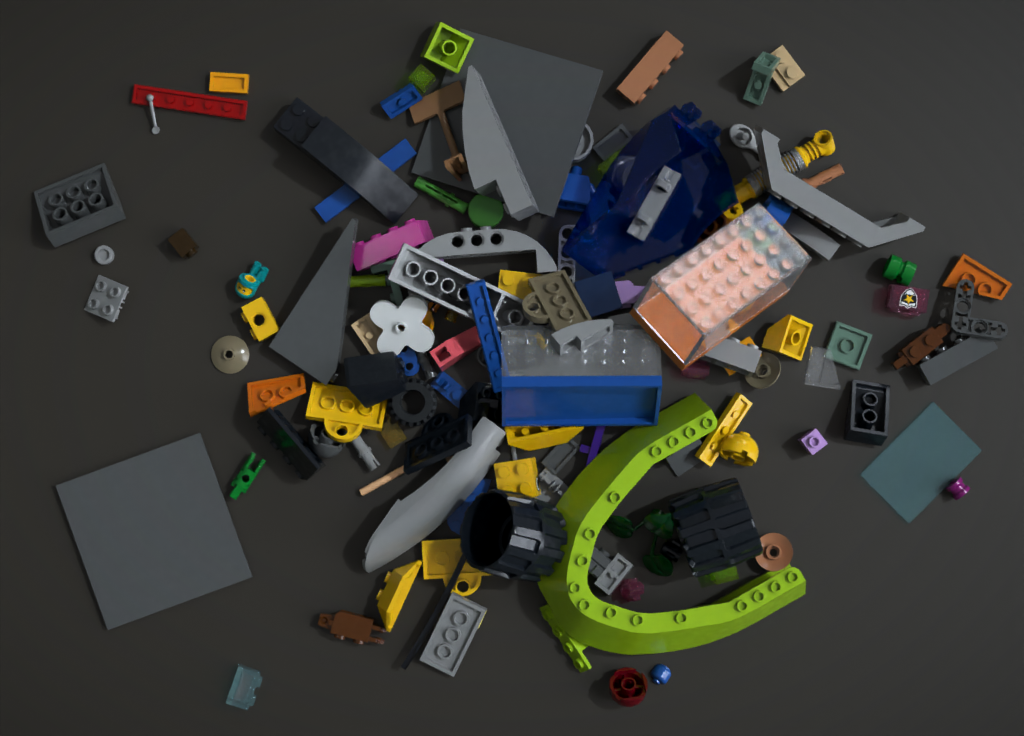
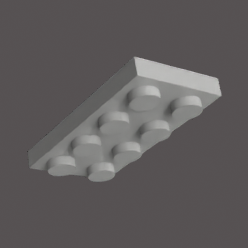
[420,592,487,677]

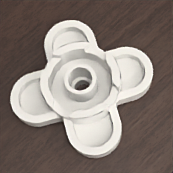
[370,295,435,355]

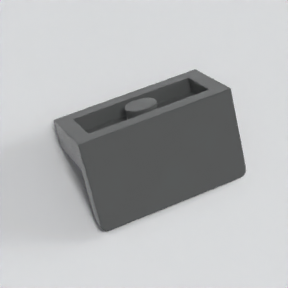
[665,439,702,476]

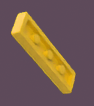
[695,392,753,467]

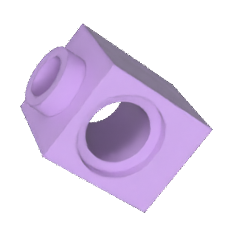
[798,428,828,455]

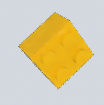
[494,457,541,497]

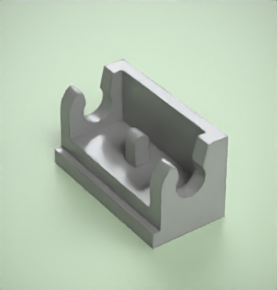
[594,553,634,596]

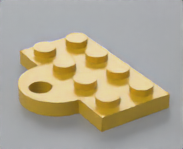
[305,382,388,443]
[422,538,491,596]

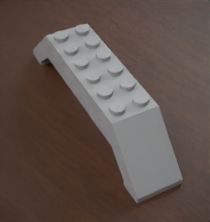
[754,125,926,248]

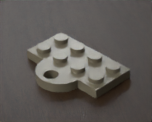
[522,270,592,333]

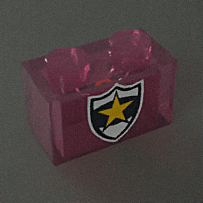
[885,284,930,317]

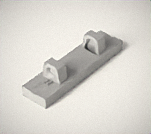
[627,165,681,242]

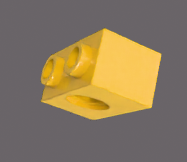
[241,297,280,342]

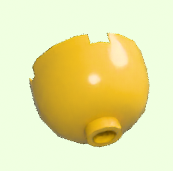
[719,431,759,466]

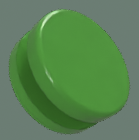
[468,194,503,228]

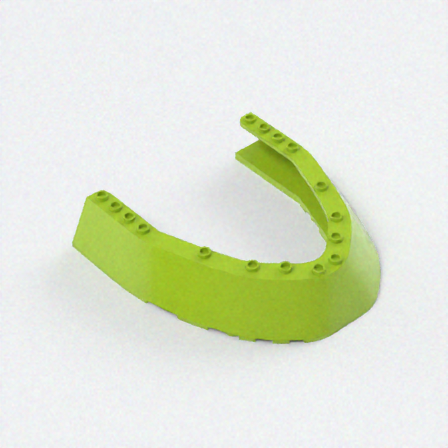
[537,393,806,655]

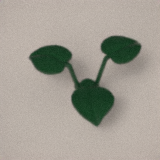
[605,509,674,577]

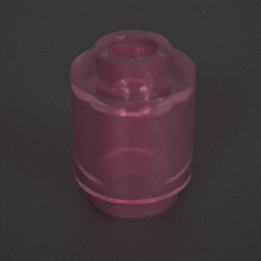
[681,360,710,380]

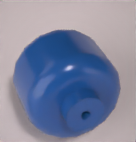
[650,664,671,685]

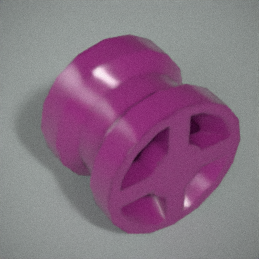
[945,476,970,500]

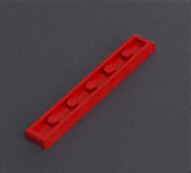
[131,84,248,121]

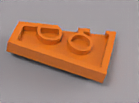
[942,253,1012,300]
[247,373,306,417]

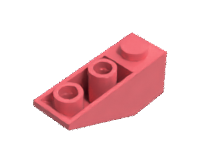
[429,326,481,372]

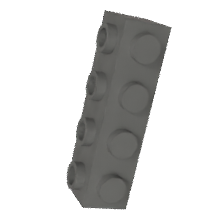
[916,327,998,386]

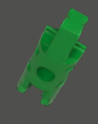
[229,452,266,500]

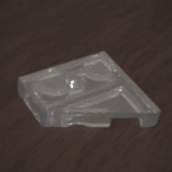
[803,346,841,390]

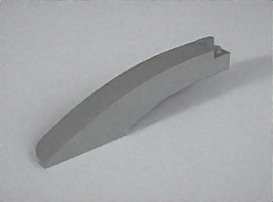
[362,416,506,573]

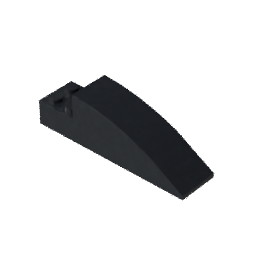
[273,97,418,224]

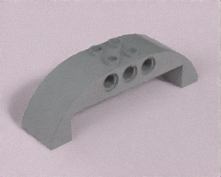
[418,226,557,275]

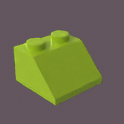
[420,22,474,74]

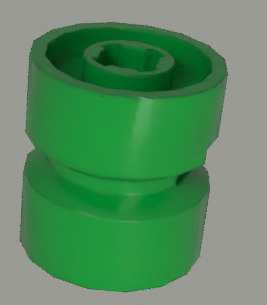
[882,254,917,287]

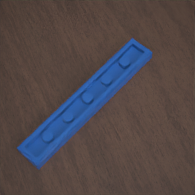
[314,138,417,223]
[465,279,510,393]

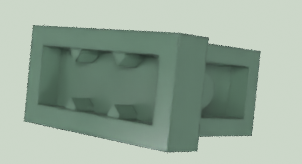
[743,51,781,106]
[370,260,404,306]

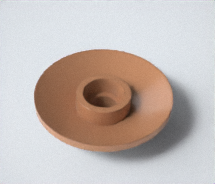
[755,533,793,571]

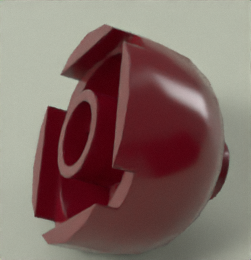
[609,667,648,707]

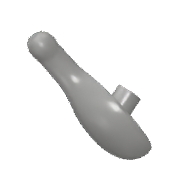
[729,124,758,154]

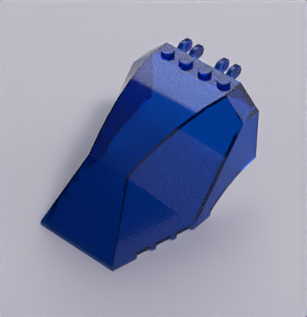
[562,102,739,279]

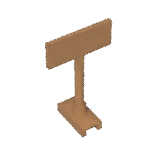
[409,81,469,181]

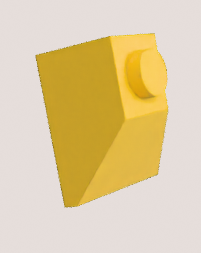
[762,314,813,361]

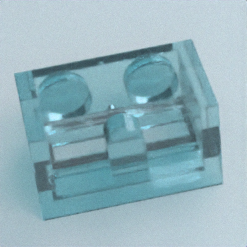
[226,663,263,710]

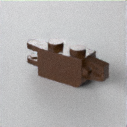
[891,323,951,370]
[318,610,387,645]

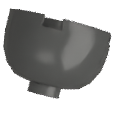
[307,421,346,458]

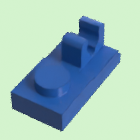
[380,83,423,119]
[430,371,467,408]

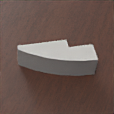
[781,212,840,262]
[551,319,613,356]

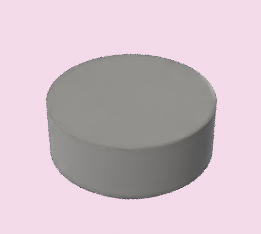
[94,245,115,265]

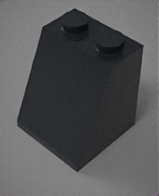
[344,351,407,409]

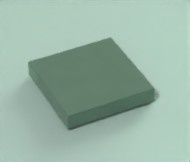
[822,321,872,370]

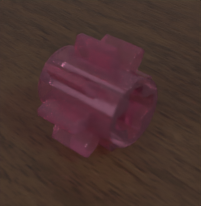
[620,578,644,602]

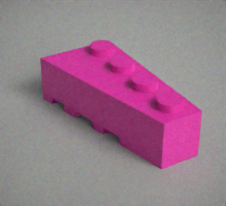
[353,218,434,271]

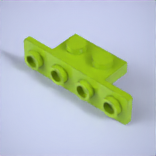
[540,604,592,673]

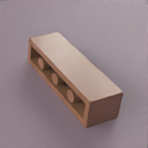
[616,30,684,106]

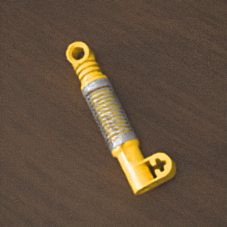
[713,130,835,228]

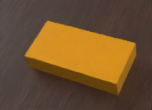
[209,72,249,94]

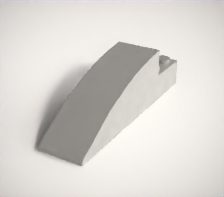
[462,65,539,221]
[387,243,537,343]
[608,313,762,377]

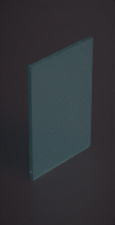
[860,402,982,523]

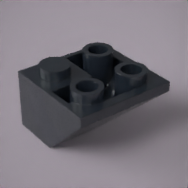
[458,382,502,424]

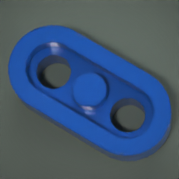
[397,345,420,376]

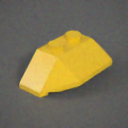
[505,426,584,451]
[376,559,423,632]

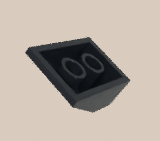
[844,379,890,446]

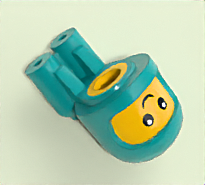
[235,261,269,299]

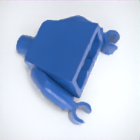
[557,166,599,222]

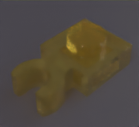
[381,413,407,449]

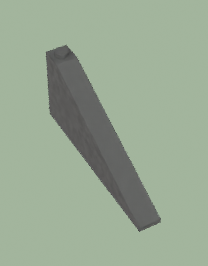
[269,218,358,385]

